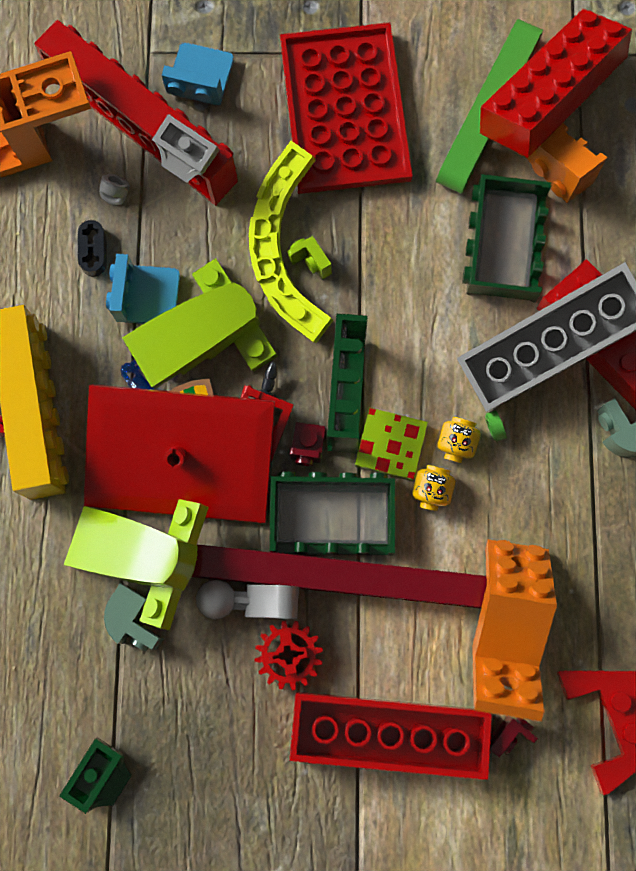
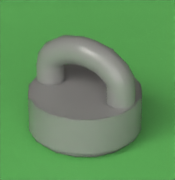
[99,174,130,206]

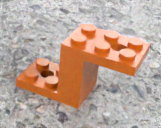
[0,51,91,178]
[472,539,557,722]

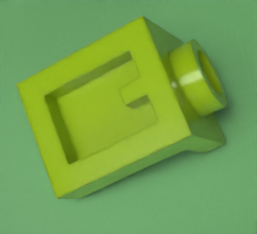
[288,236,332,280]

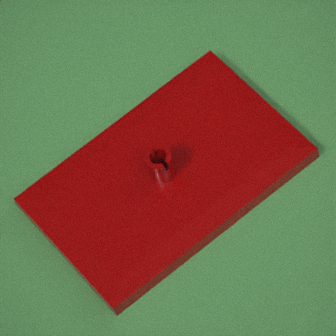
[84,384,275,523]

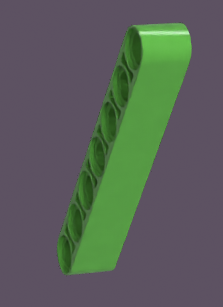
[436,19,543,194]

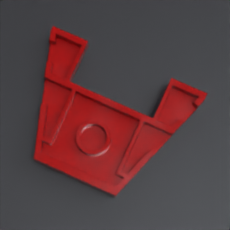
[556,670,636,795]

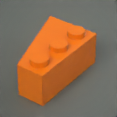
[518,123,608,203]

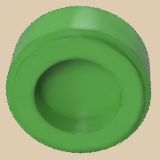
[485,410,507,442]

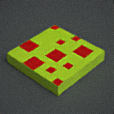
[355,407,428,481]

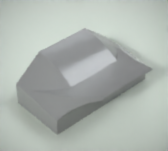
[152,114,220,183]

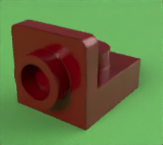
[290,422,326,467]
[490,716,538,758]

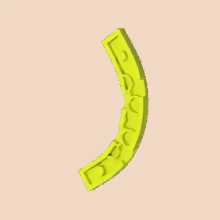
[249,141,334,344]

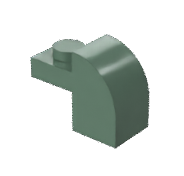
[597,399,636,458]
[104,583,163,652]

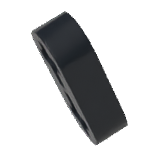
[77,220,107,277]

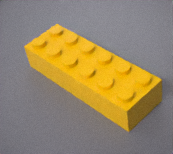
[0,305,69,500]

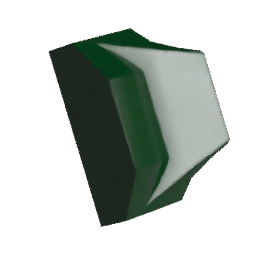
[59,737,132,814]

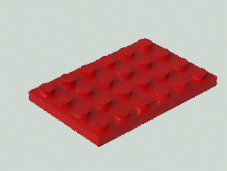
[280,22,412,194]

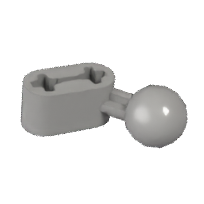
[196,579,299,620]

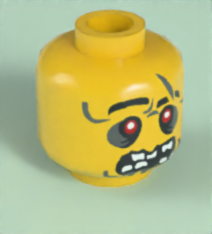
[437,417,481,463]
[412,465,456,511]

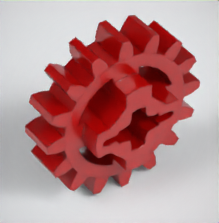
[254,620,323,690]

